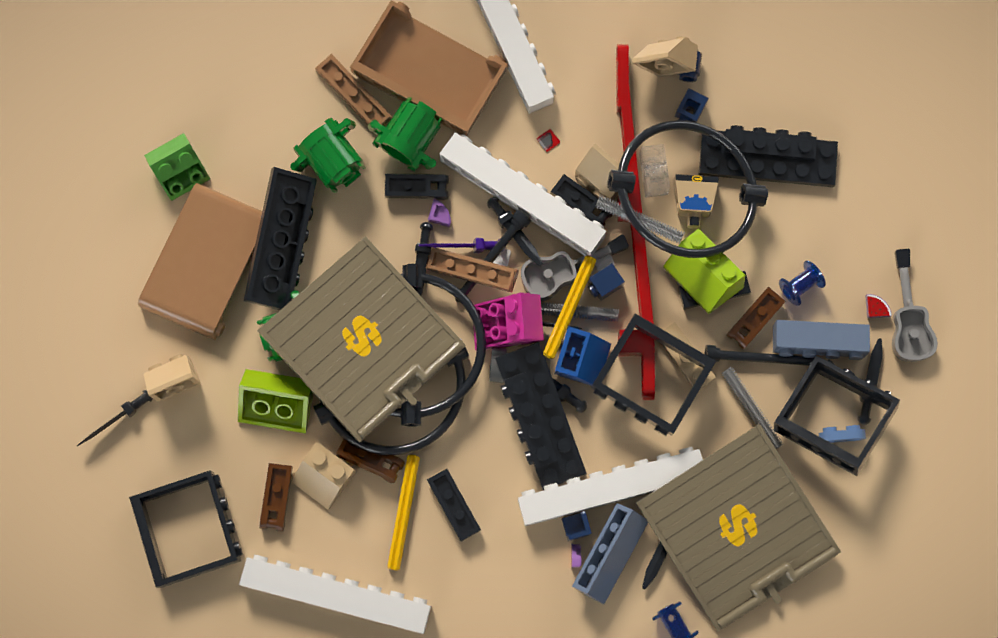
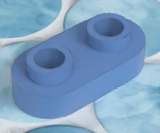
[818,425,866,443]

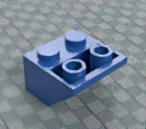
[554,326,611,386]

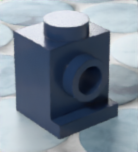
[675,88,709,123]

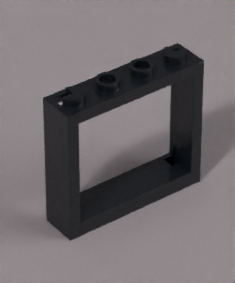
[591,313,716,436]
[774,356,900,476]
[129,470,243,588]

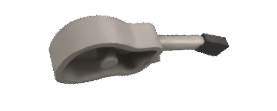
[521,234,629,301]
[892,248,938,362]

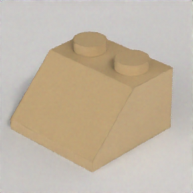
[632,36,698,77]
[575,144,628,201]
[143,354,201,402]
[291,442,357,510]

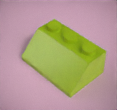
[663,228,745,314]
[238,369,313,434]

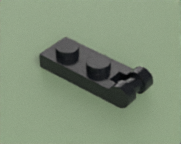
[385,174,449,200]
[550,174,613,226]

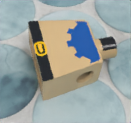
[673,174,719,229]

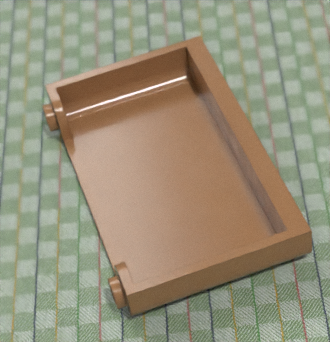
[350,0,508,136]
[138,183,262,341]

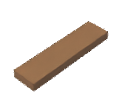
[315,54,392,126]
[426,247,519,293]

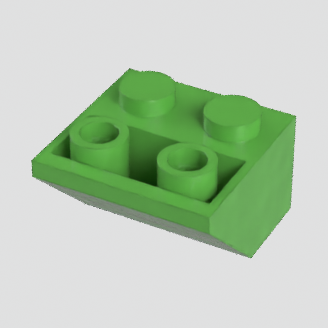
[144,133,211,201]

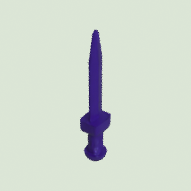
[418,238,506,253]

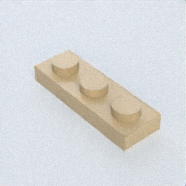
[661,322,716,389]

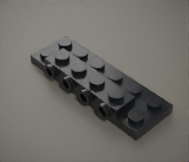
[698,125,838,187]
[243,167,317,310]
[495,342,587,490]

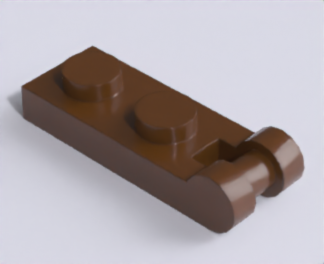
[726,287,786,350]
[336,439,405,483]
[259,463,293,532]

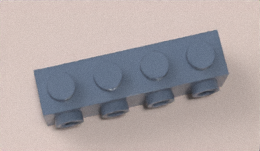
[773,320,870,360]
[572,503,648,604]

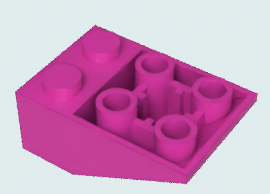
[473,292,544,351]

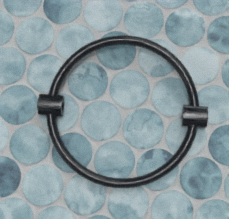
[607,120,768,258]
[391,264,486,427]
[313,339,469,455]

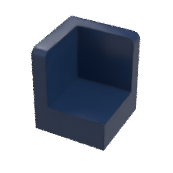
[561,511,592,542]

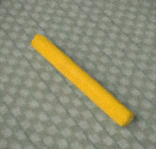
[543,255,596,359]
[387,455,420,571]

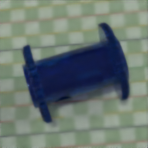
[779,261,826,306]
[652,602,699,638]

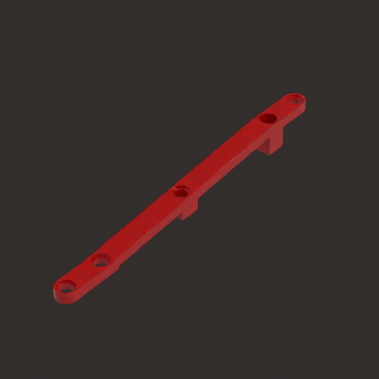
[616,44,655,400]

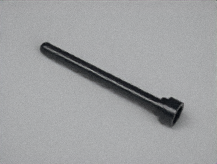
[455,209,532,302]
[704,345,814,366]

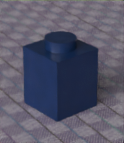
[587,263,625,301]

